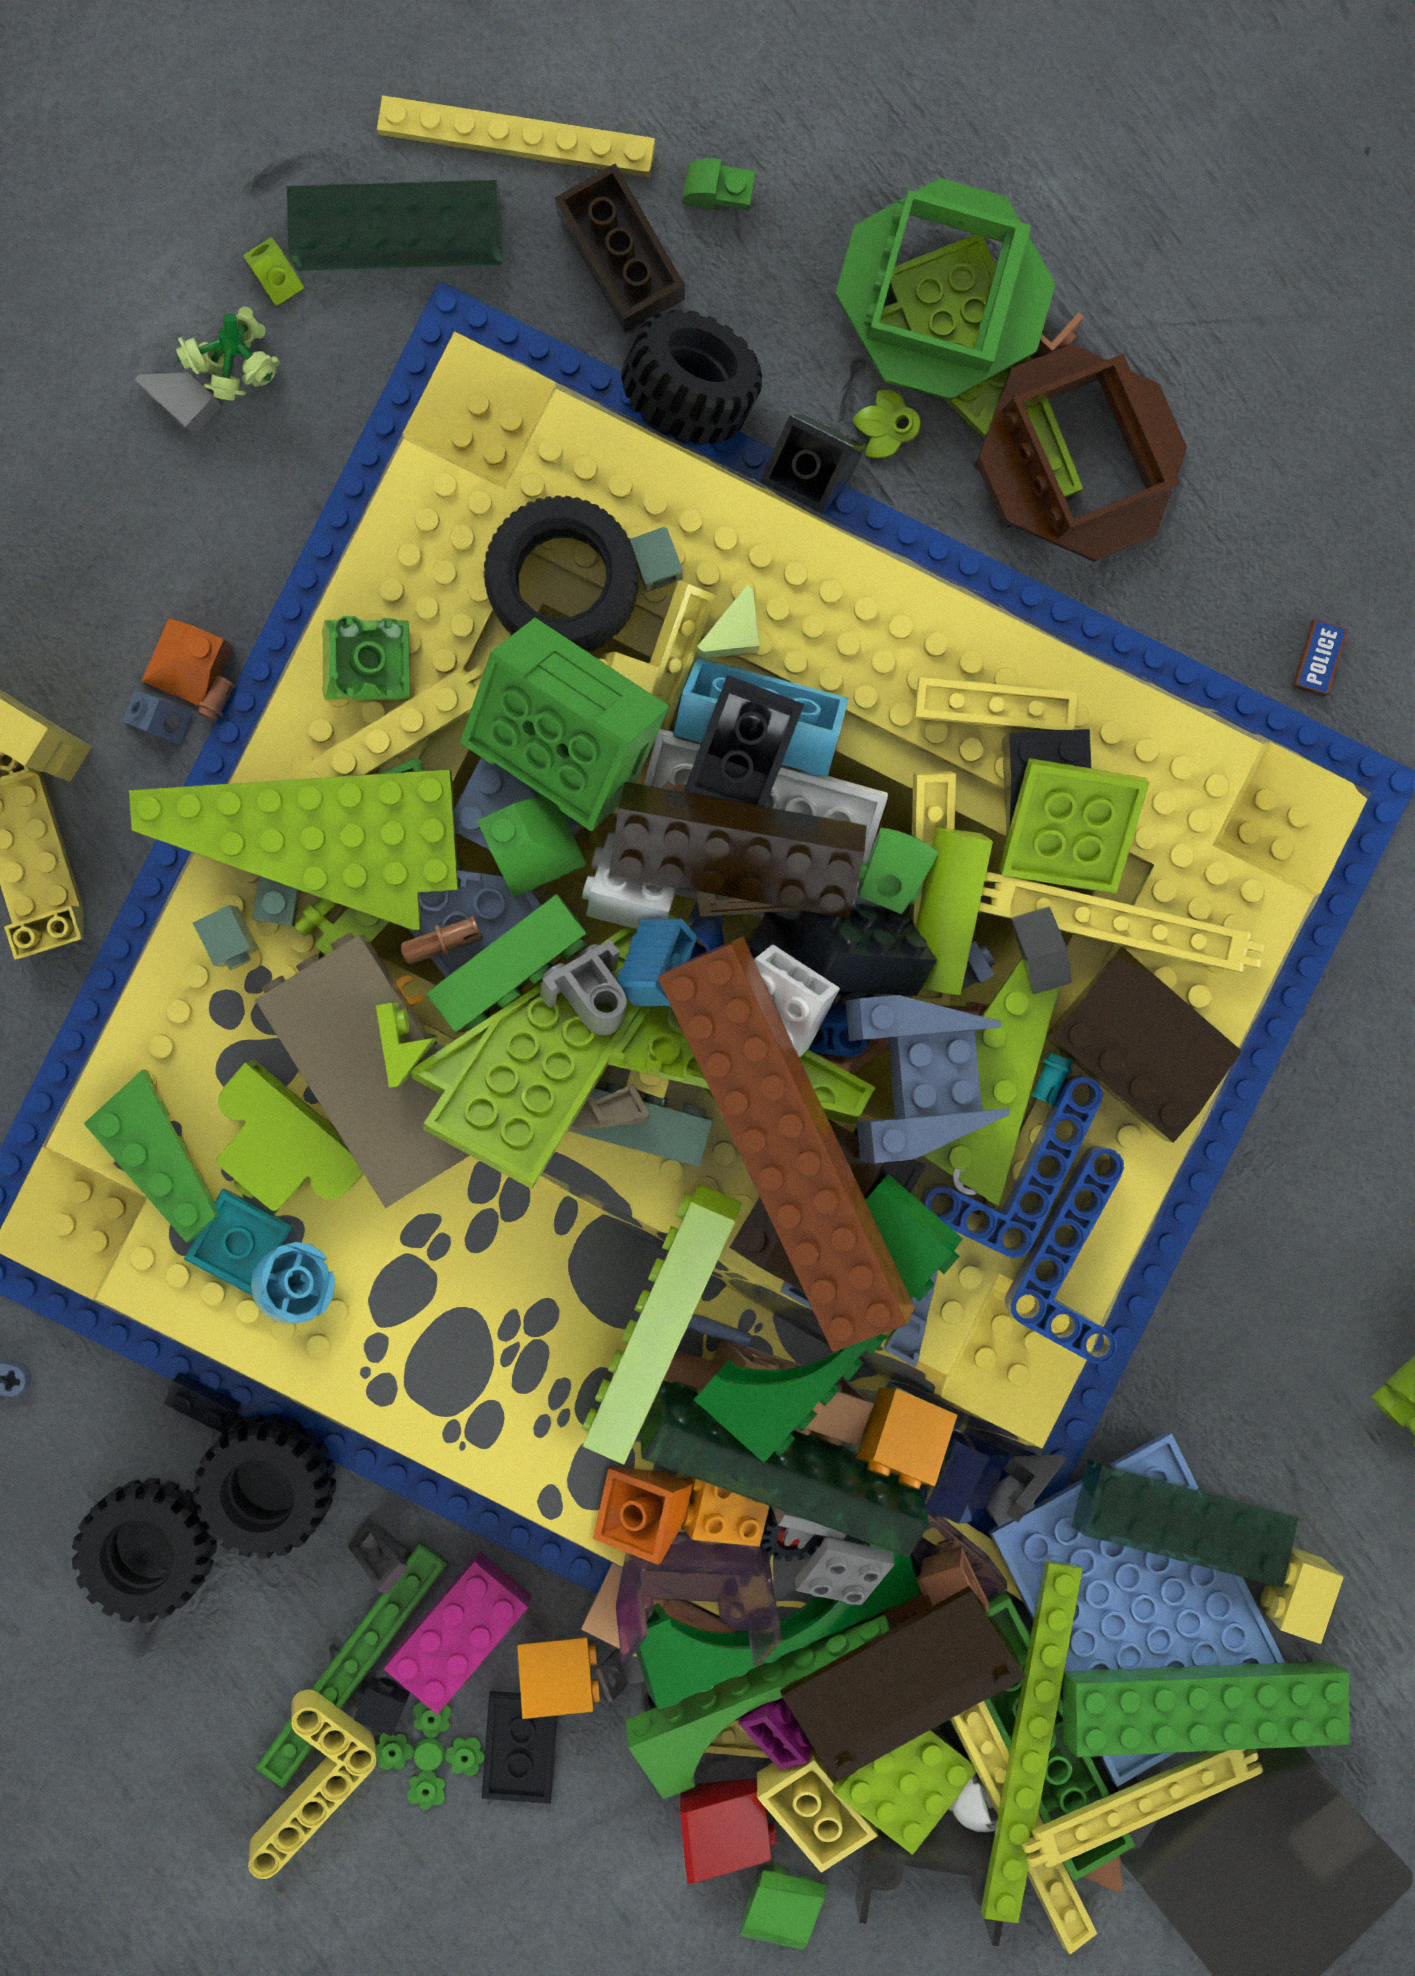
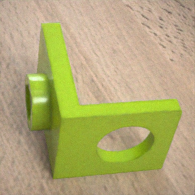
[243,237,304,306]

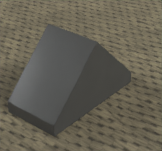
[1011,906,1072,994]

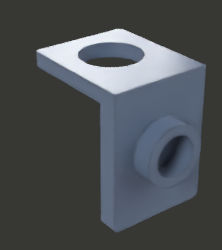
[122,690,192,745]

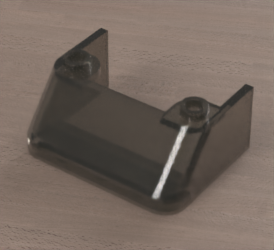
[855,1809,1003,1946]

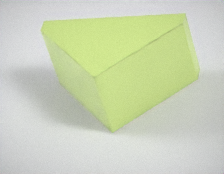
[697,585,759,658]

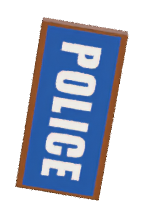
[1292,619,1348,696]

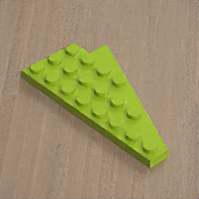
[879,234,1083,499]
[129,770,459,931]

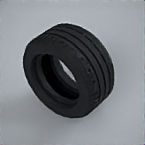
[483,495,639,652]

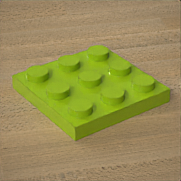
[999,758,1149,894]
[832,1729,977,1855]

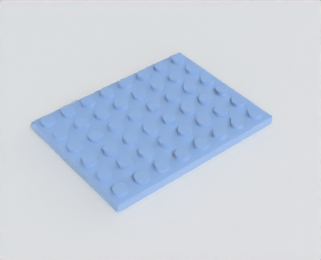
[988,1432,1285,1787]

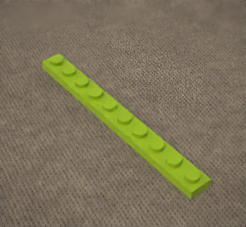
[980,1559,1083,1923]

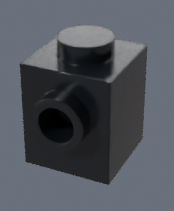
[352,1676,410,1736]

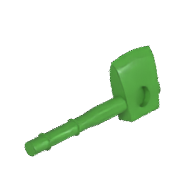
[857,827,939,915]

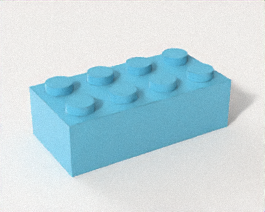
[673,657,849,777]

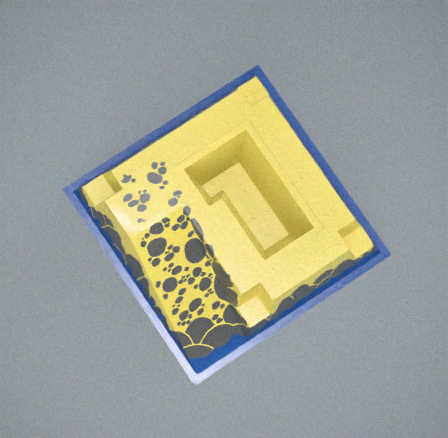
[0,282,1415,1727]

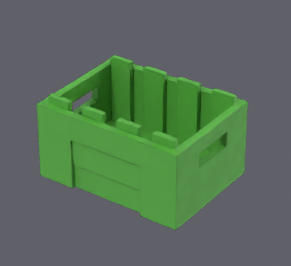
[460,618,669,831]

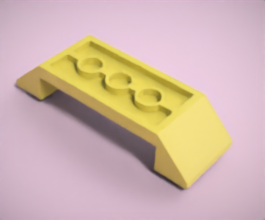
[0,751,84,960]

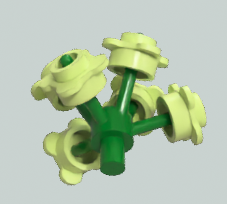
[176,307,280,402]

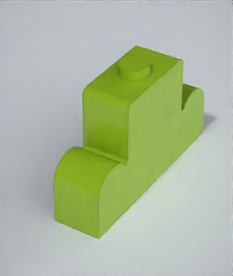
[216,1059,364,1211]

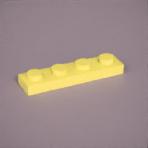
[914,677,1078,731]

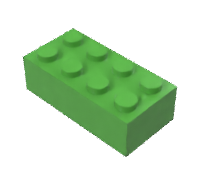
[426,894,590,1033]

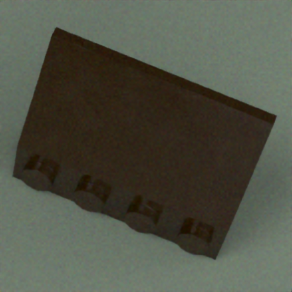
[1046,947,1242,1143]

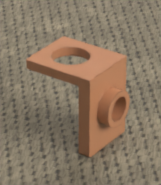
[1037,312,1084,356]

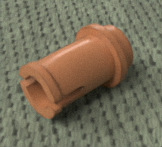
[197,675,236,722]

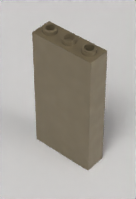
[255,933,470,1208]

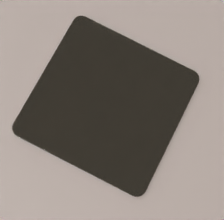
[1120,1747,1413,1976]

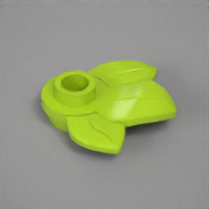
[853,390,921,459]

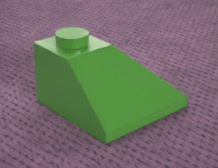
[477,795,587,898]

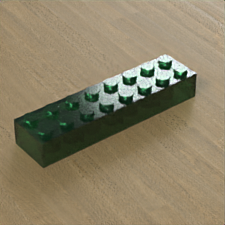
[640,1380,930,1557]

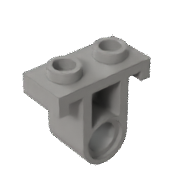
[540,940,626,1035]

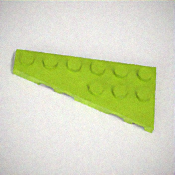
[607,1005,876,1124]

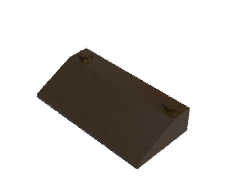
[780,1585,1026,1780]

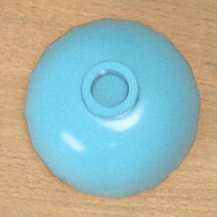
[251,1242,335,1324]

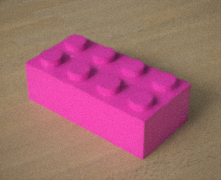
[384,1551,532,1714]

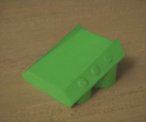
[322,616,410,700]
[739,1863,827,1950]

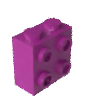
[738,1698,812,1769]

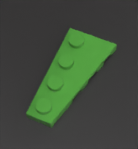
[84,1070,220,1243]

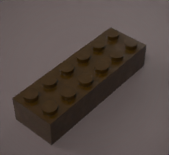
[609,782,867,919]

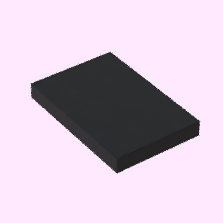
[482,1691,558,1804]

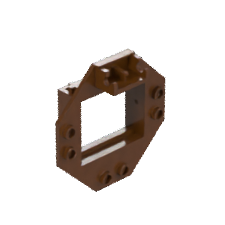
[974,344,1187,562]

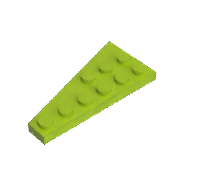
[922,957,1060,1207]

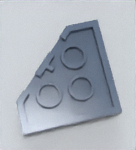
[408,870,541,978]

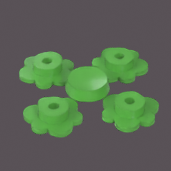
[375,1701,485,1810]

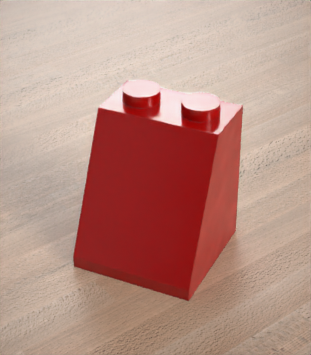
[680,1778,777,1884]

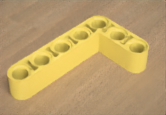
[248,1689,377,1879]

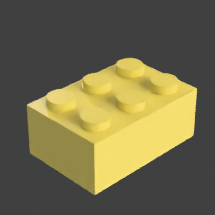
[757,1746,878,1873]

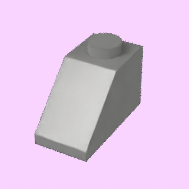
[134,372,222,436]

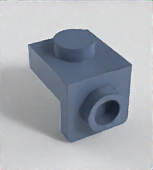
[962,941,995,990]

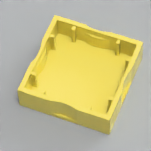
[0,690,92,782]

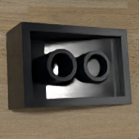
[684,675,804,807]
[1002,729,1092,837]

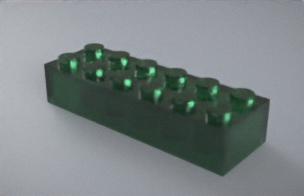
[287,180,503,271]
[1071,1458,1299,1588]

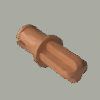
[401,916,483,964]

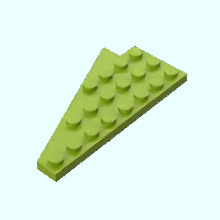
[411,914,690,1189]

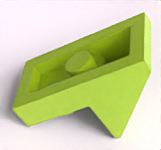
[376,1002,437,1088]

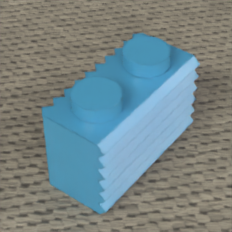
[617,919,697,1007]

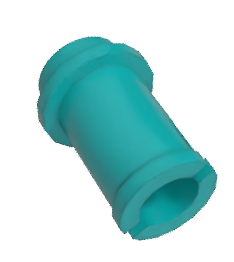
[1031,1052,1073,1105]

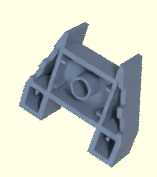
[845,995,1010,1163]

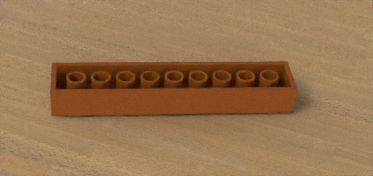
[658,936,915,1352]

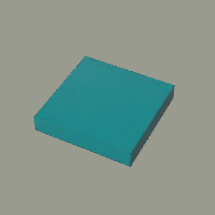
[184,1188,294,1296]

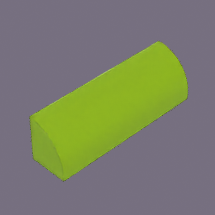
[916,827,993,995]

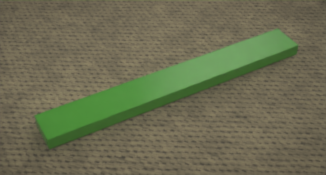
[255,1541,448,1788]

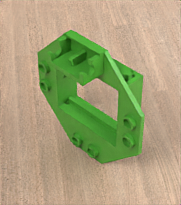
[834,178,1056,401]

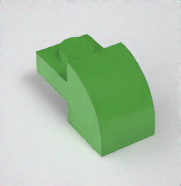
[682,158,755,210]

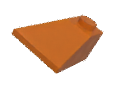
[141,618,234,706]
[593,1467,693,1565]

